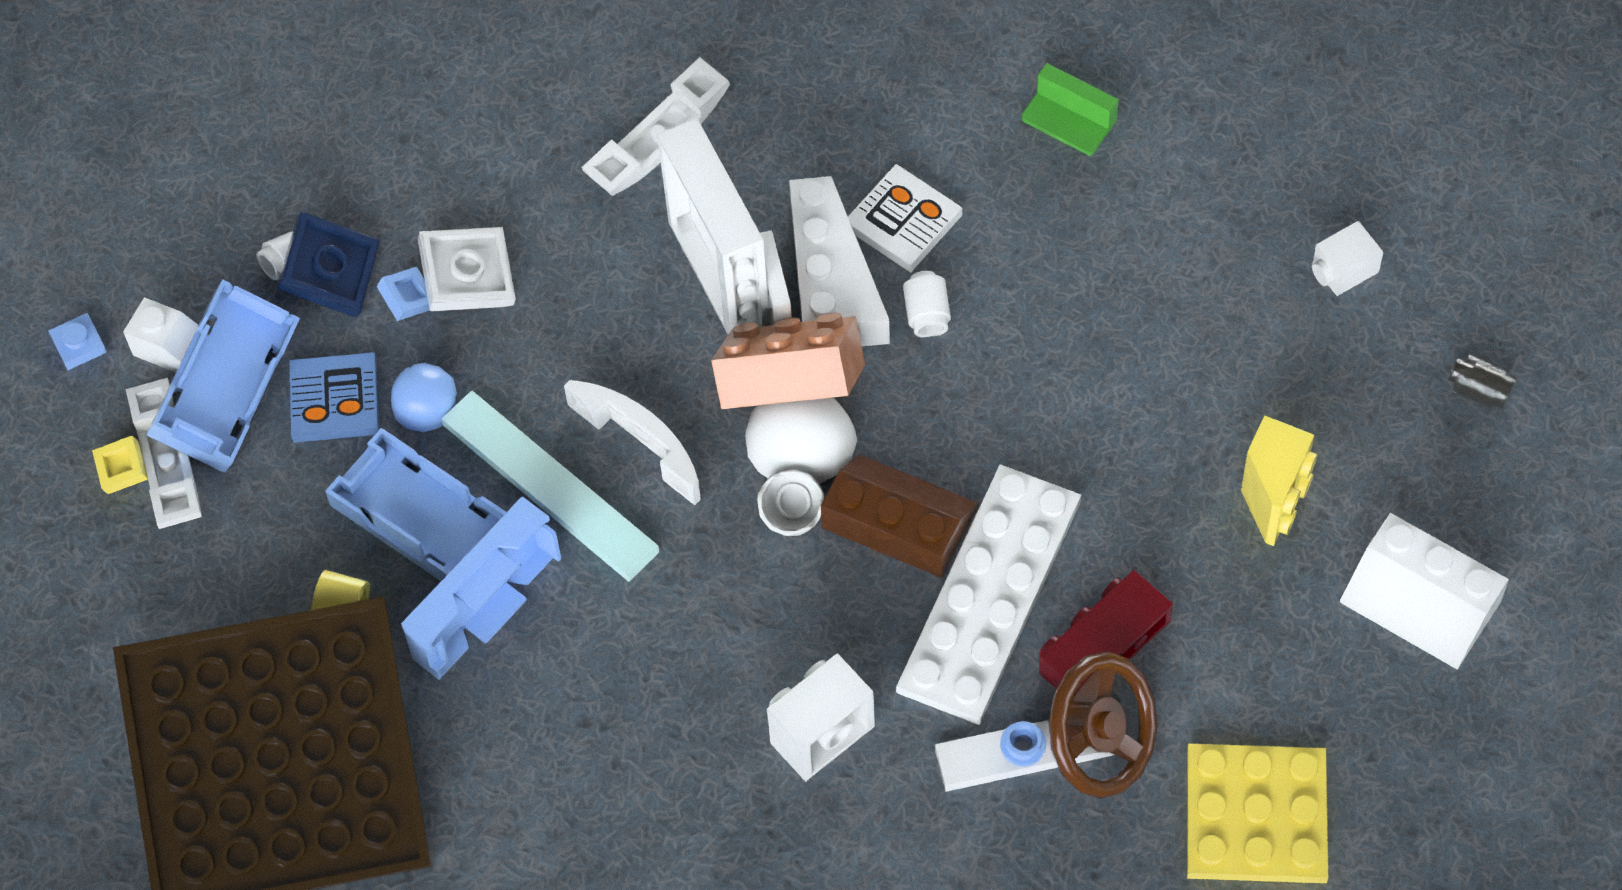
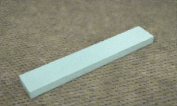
[441,391,659,582]

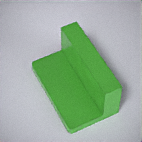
[1022,63,1119,156]

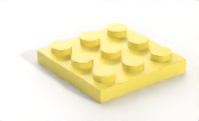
[1187,744,1328,883]

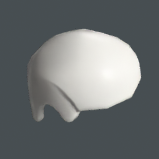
[757,469,824,536]

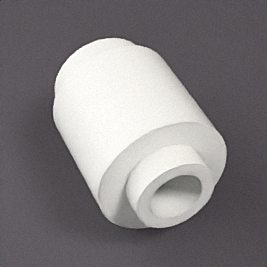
[903,271,951,337]

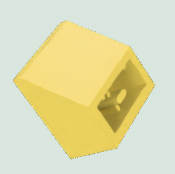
[1241,415,1318,546]

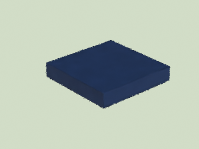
[277,211,380,317]

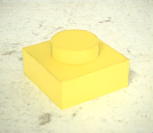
[92,436,148,494]

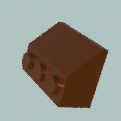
[821,454,979,578]

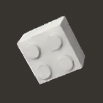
[767,653,875,782]

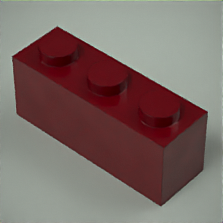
[1039,570,1173,699]

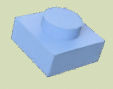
[376,267,430,321]
[48,313,107,370]

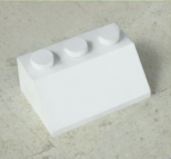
[1340,513,1509,670]

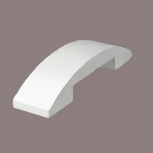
[582,57,730,196]
[126,378,202,529]
[564,380,701,505]

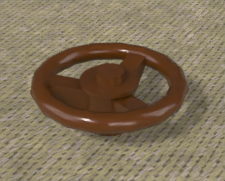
[1048,651,1158,799]

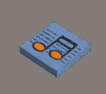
[289,352,379,443]

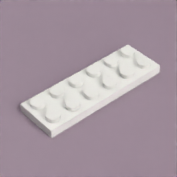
[896,464,1081,725]

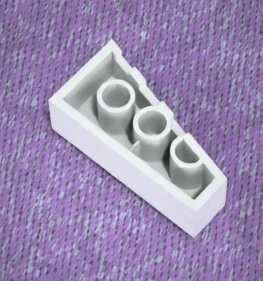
[789,176,890,346]

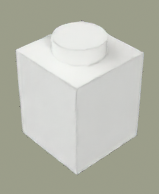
[1312,221,1383,296]

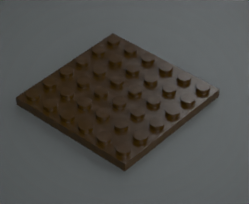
[113,597,432,890]

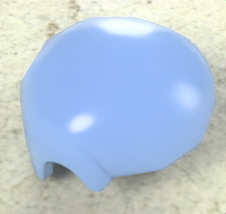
[391,363,457,432]

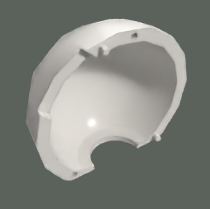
[745,397,857,484]

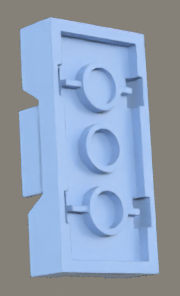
[146,280,300,473]
[325,428,507,581]
[401,496,561,680]

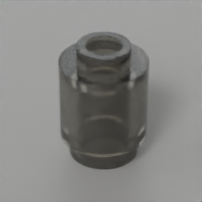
[1448,352,1517,409]

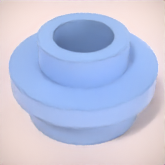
[1000,721,1046,767]

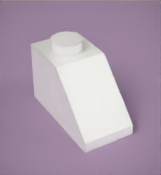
[123,297,209,372]

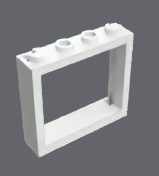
[657,118,770,334]

